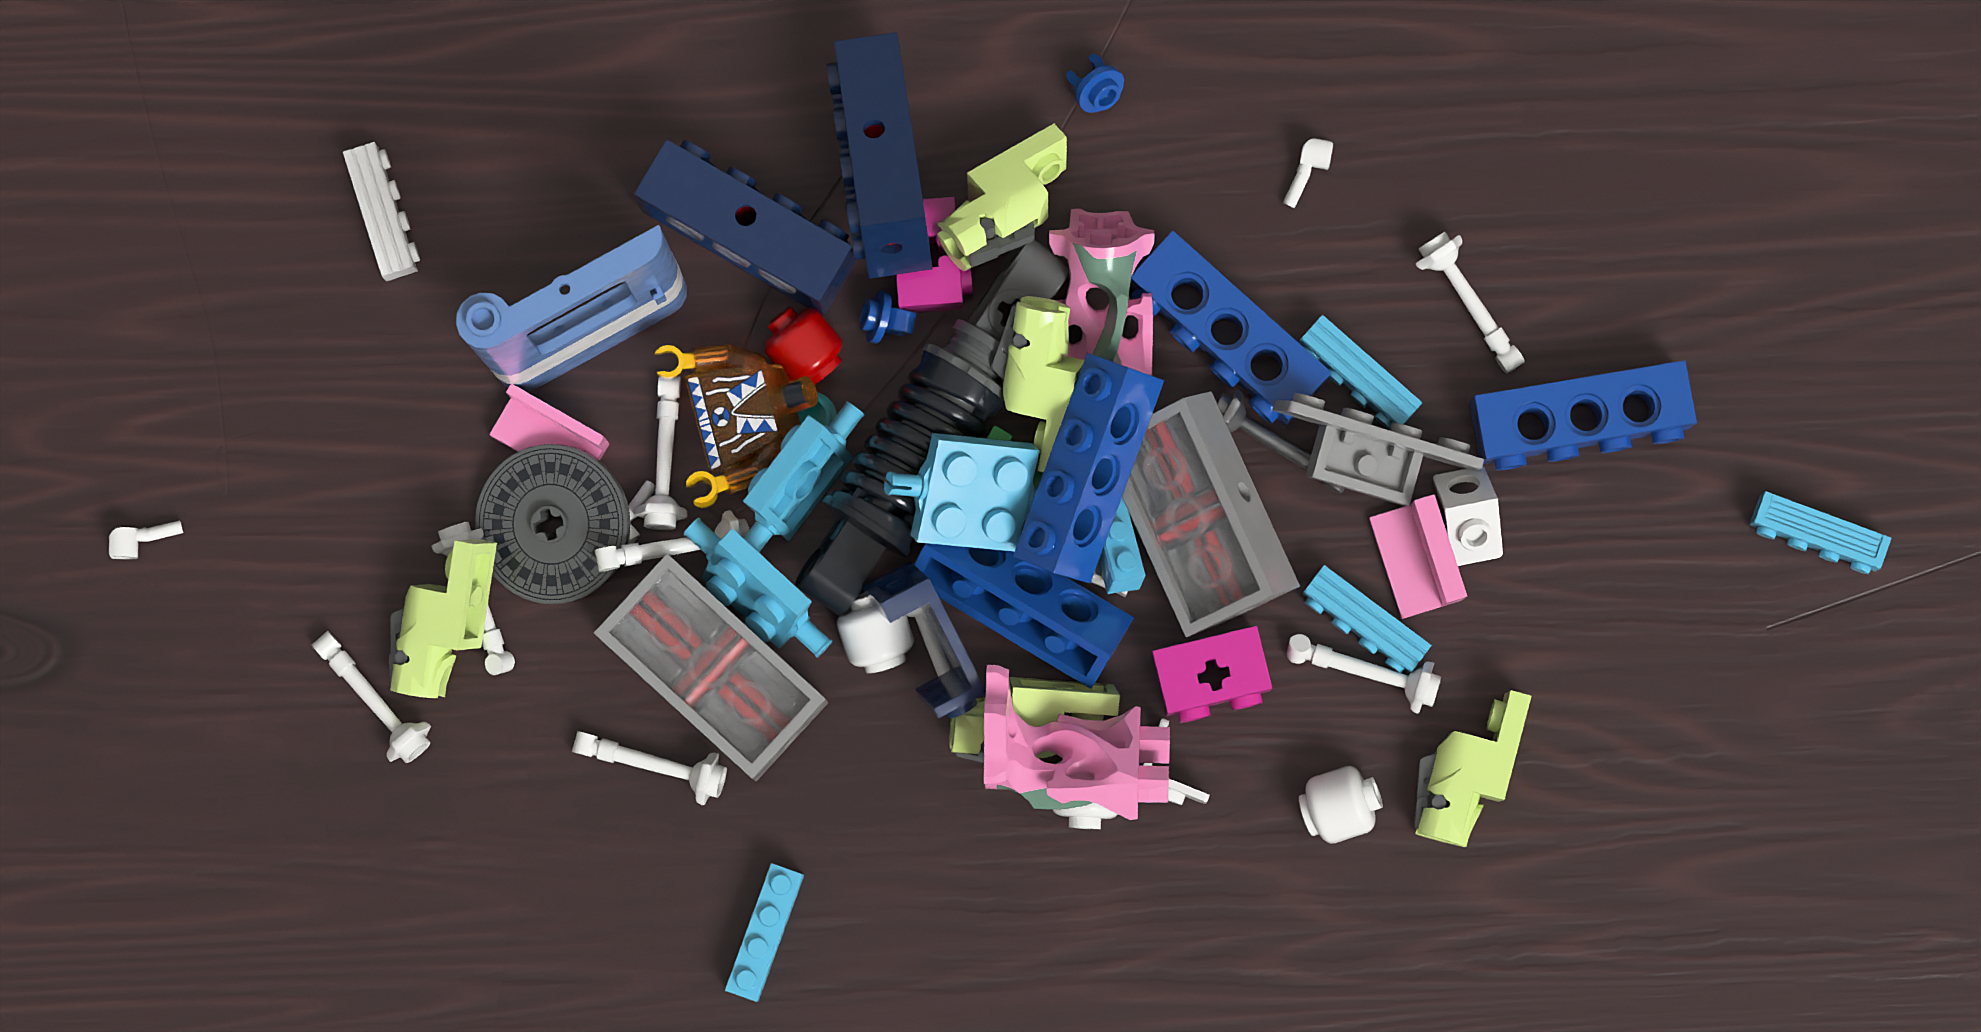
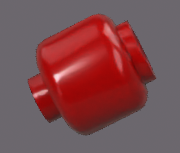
[764,306,843,387]

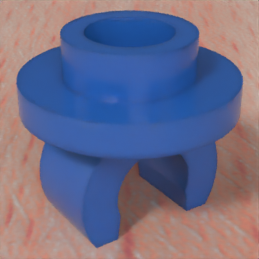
[1066,54,1124,113]
[859,291,916,344]

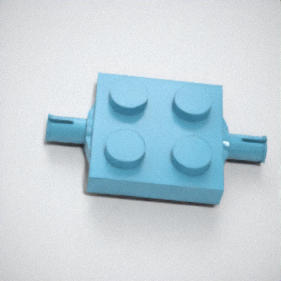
[743,401,865,552]
[884,433,1040,551]
[683,518,832,658]

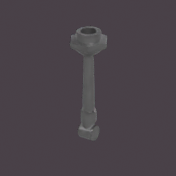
[1216,389,1345,495]

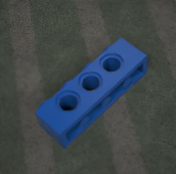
[1130,231,1332,426]
[1013,353,1164,583]
[1469,360,1697,471]
[915,543,1134,689]

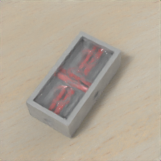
[1122,391,1300,637]
[594,554,828,781]

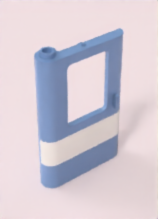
[456,225,687,392]

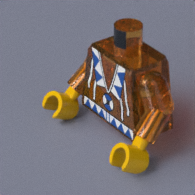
[654,344,818,508]

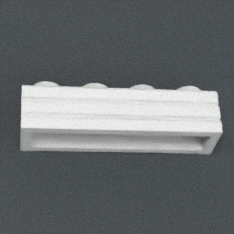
[343,142,420,281]

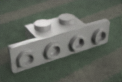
[1272,393,1485,506]

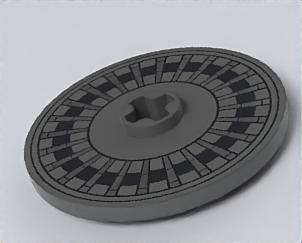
[475,444,631,604]

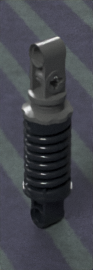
[795,239,1069,616]

